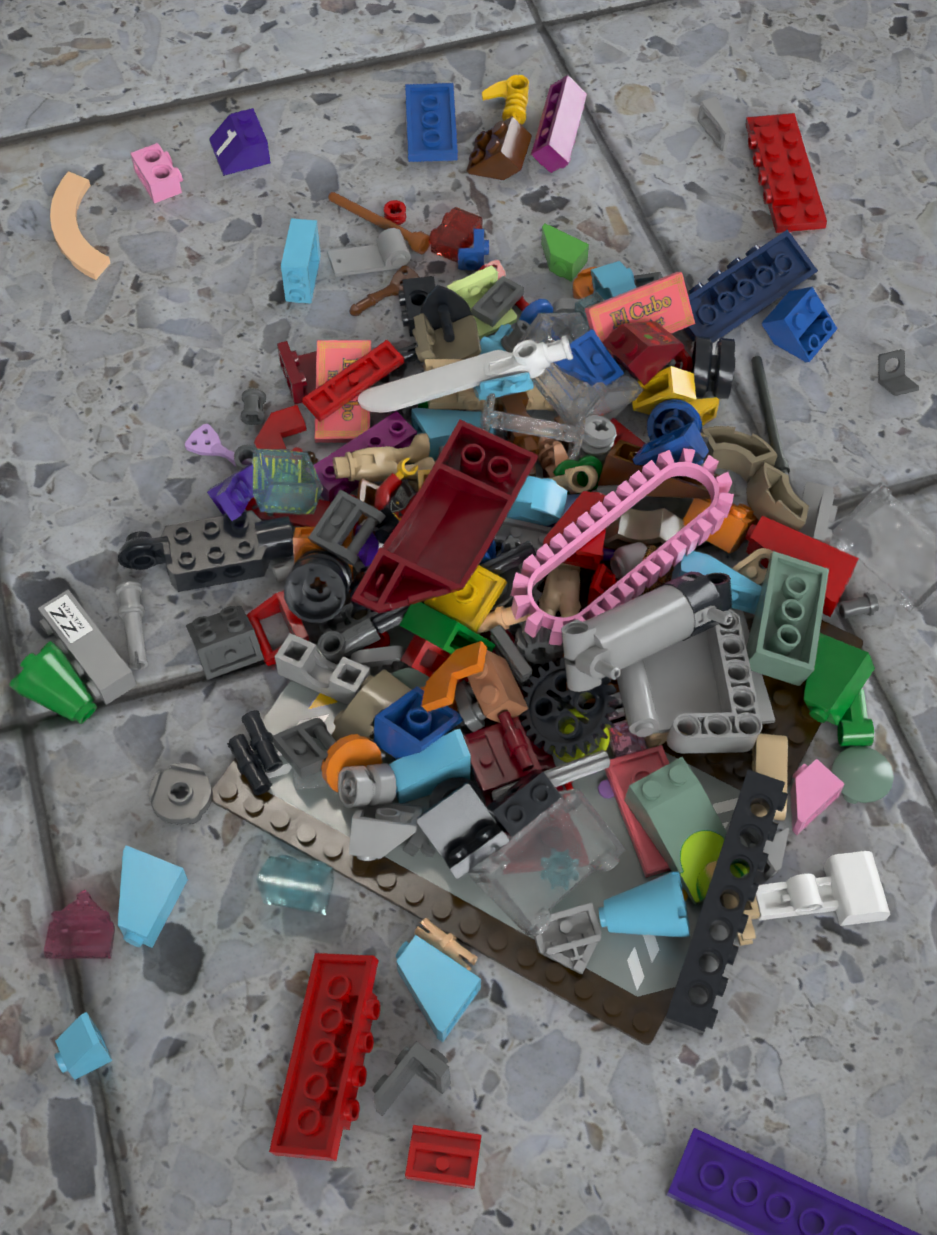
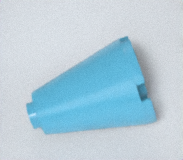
[598,871,690,937]

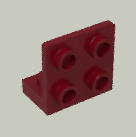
[277,341,317,405]

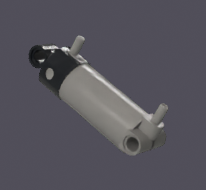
[561,571,732,692]

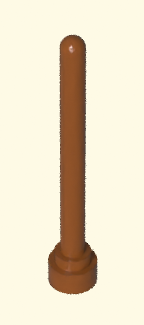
[328,192,431,255]

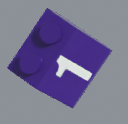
[209,108,271,176]

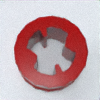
[384,200,407,225]

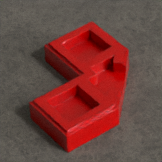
[254,405,307,449]

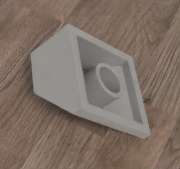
[349,802,424,861]

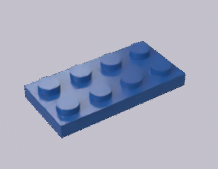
[405,83,458,162]

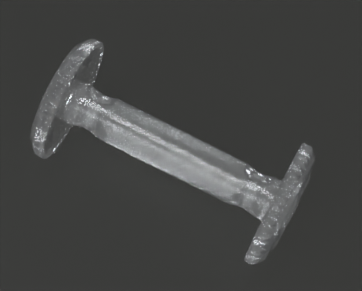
[479,393,586,459]

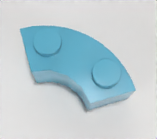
[591,261,636,302]
[507,476,568,526]

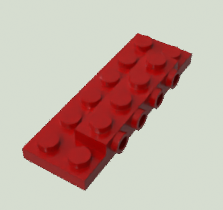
[745,113,827,233]
[269,953,381,1161]

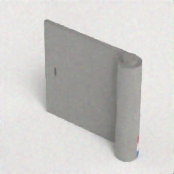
[617,608,775,737]

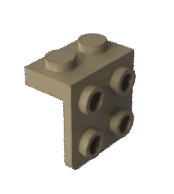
[412,313,481,363]

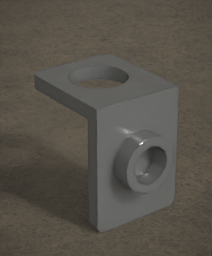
[878,349,919,396]

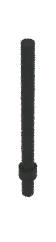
[751,356,791,486]

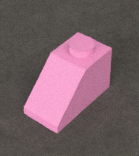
[790,759,845,835]

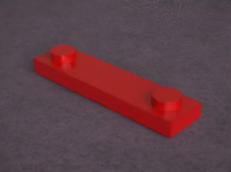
[302,340,405,422]

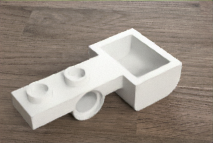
[756,851,890,926]

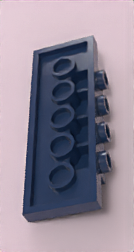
[684,229,818,344]

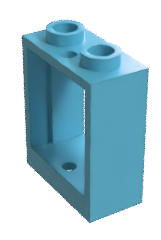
[281,218,321,303]

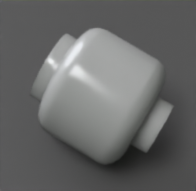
[610,542,653,579]

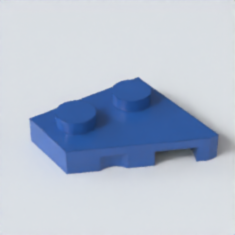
[552,329,624,391]

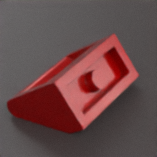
[247,590,309,666]

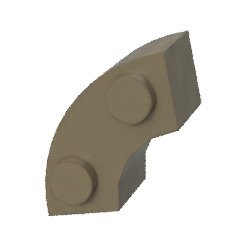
[701,426,777,483]
[746,462,809,531]
[603,508,684,552]
[332,669,412,741]

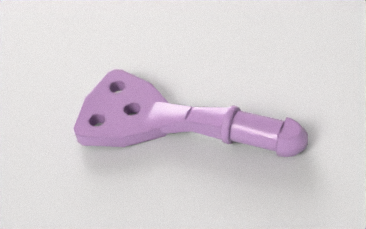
[185,424,251,467]

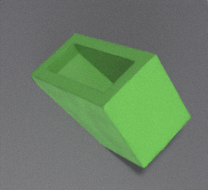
[541,223,589,282]

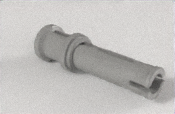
[115,581,148,670]

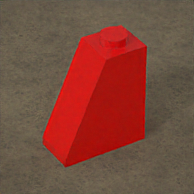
[542,491,607,570]

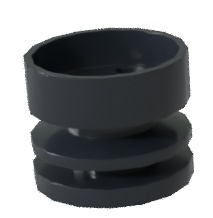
[284,549,352,623]

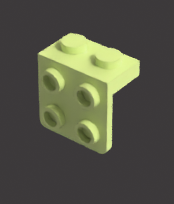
[447,266,517,339]

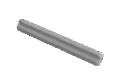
[492,750,610,801]

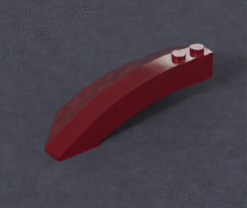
[352,419,539,614]

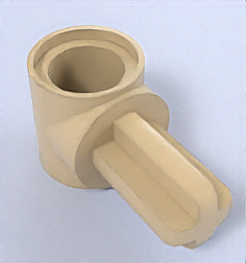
[549,465,598,494]

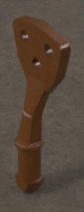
[349,265,419,316]

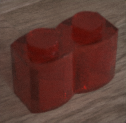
[429,207,483,263]

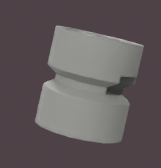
[338,764,396,808]

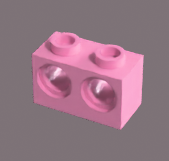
[130,143,183,204]

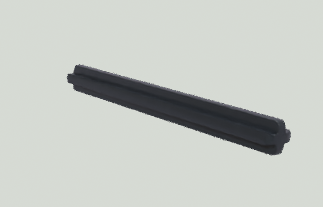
[372,541,536,633]

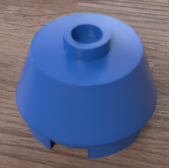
[647,399,702,441]

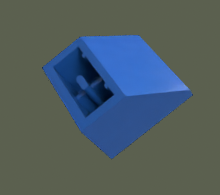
[761,286,838,362]

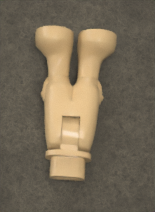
[333,433,435,482]
[539,563,581,618]

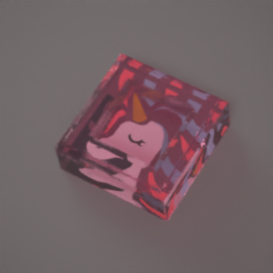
[608,723,646,757]

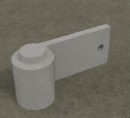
[327,228,411,277]

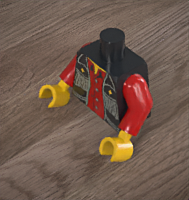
[374,458,418,544]

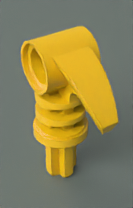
[482,75,529,125]

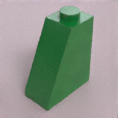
[399,602,495,654]
[804,633,875,726]

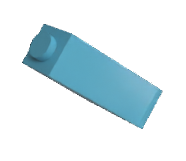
[411,408,496,461]
[389,729,471,803]
[118,845,188,948]
[396,935,481,1042]

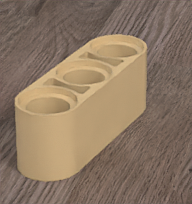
[751,734,788,821]

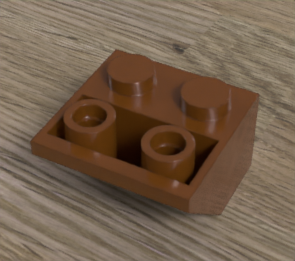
[466,116,532,180]

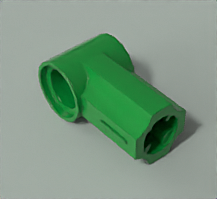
[837,689,874,746]

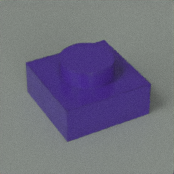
[355,525,379,567]

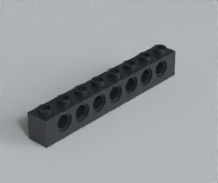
[665,770,788,1035]

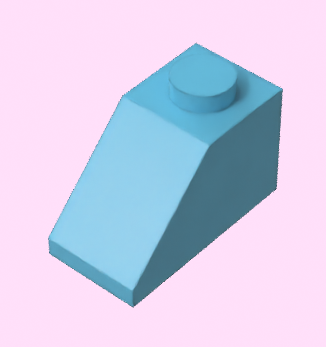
[54,1012,112,1080]

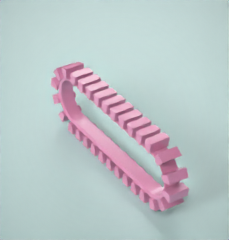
[511,448,734,646]

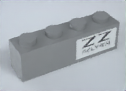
[38,589,137,705]

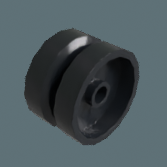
[691,336,736,399]

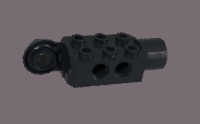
[118,511,294,592]

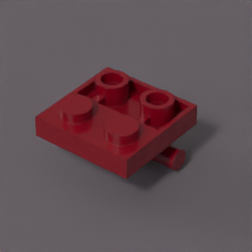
[463,711,542,796]

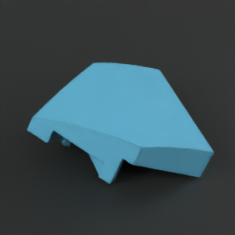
[473,372,534,400]

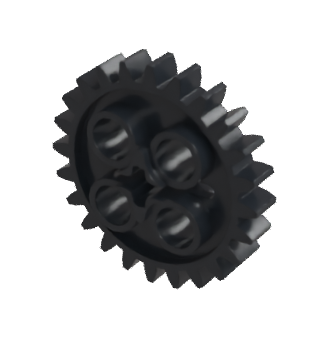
[520,657,619,758]

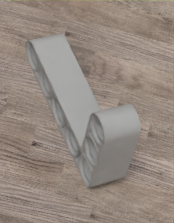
[667,609,762,753]

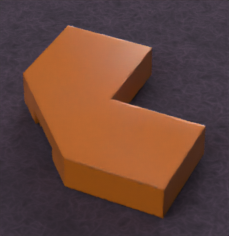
[421,641,487,712]

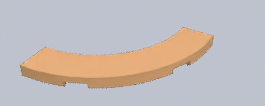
[50,171,110,280]

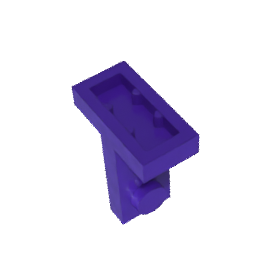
[207,461,271,521]

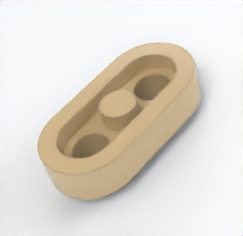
[732,548,773,585]

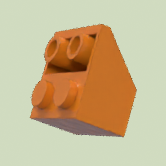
[683,498,758,553]

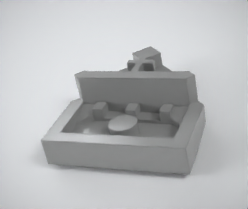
[529,902,602,974]

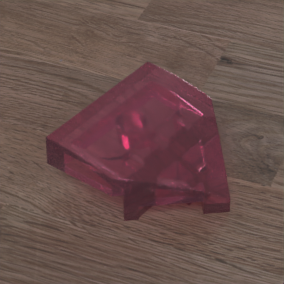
[43,889,115,959]

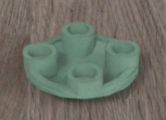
[831,746,894,804]

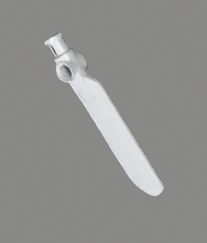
[358,335,573,413]

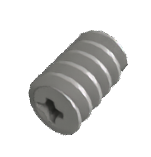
[573,415,616,475]

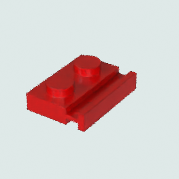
[405,1125,482,1189]

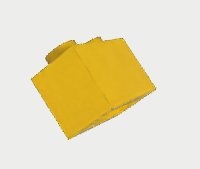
[631,366,696,415]

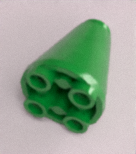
[9,641,97,724]

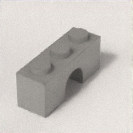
[275,633,371,705]

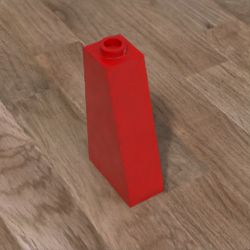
[745,516,859,617]

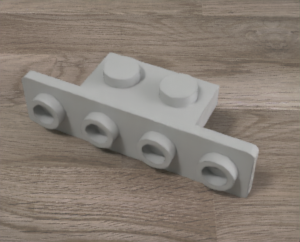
[799,482,837,545]

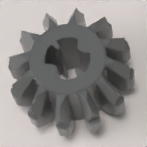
[514,621,564,668]

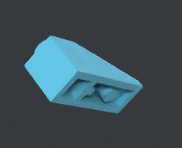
[671,551,762,614]

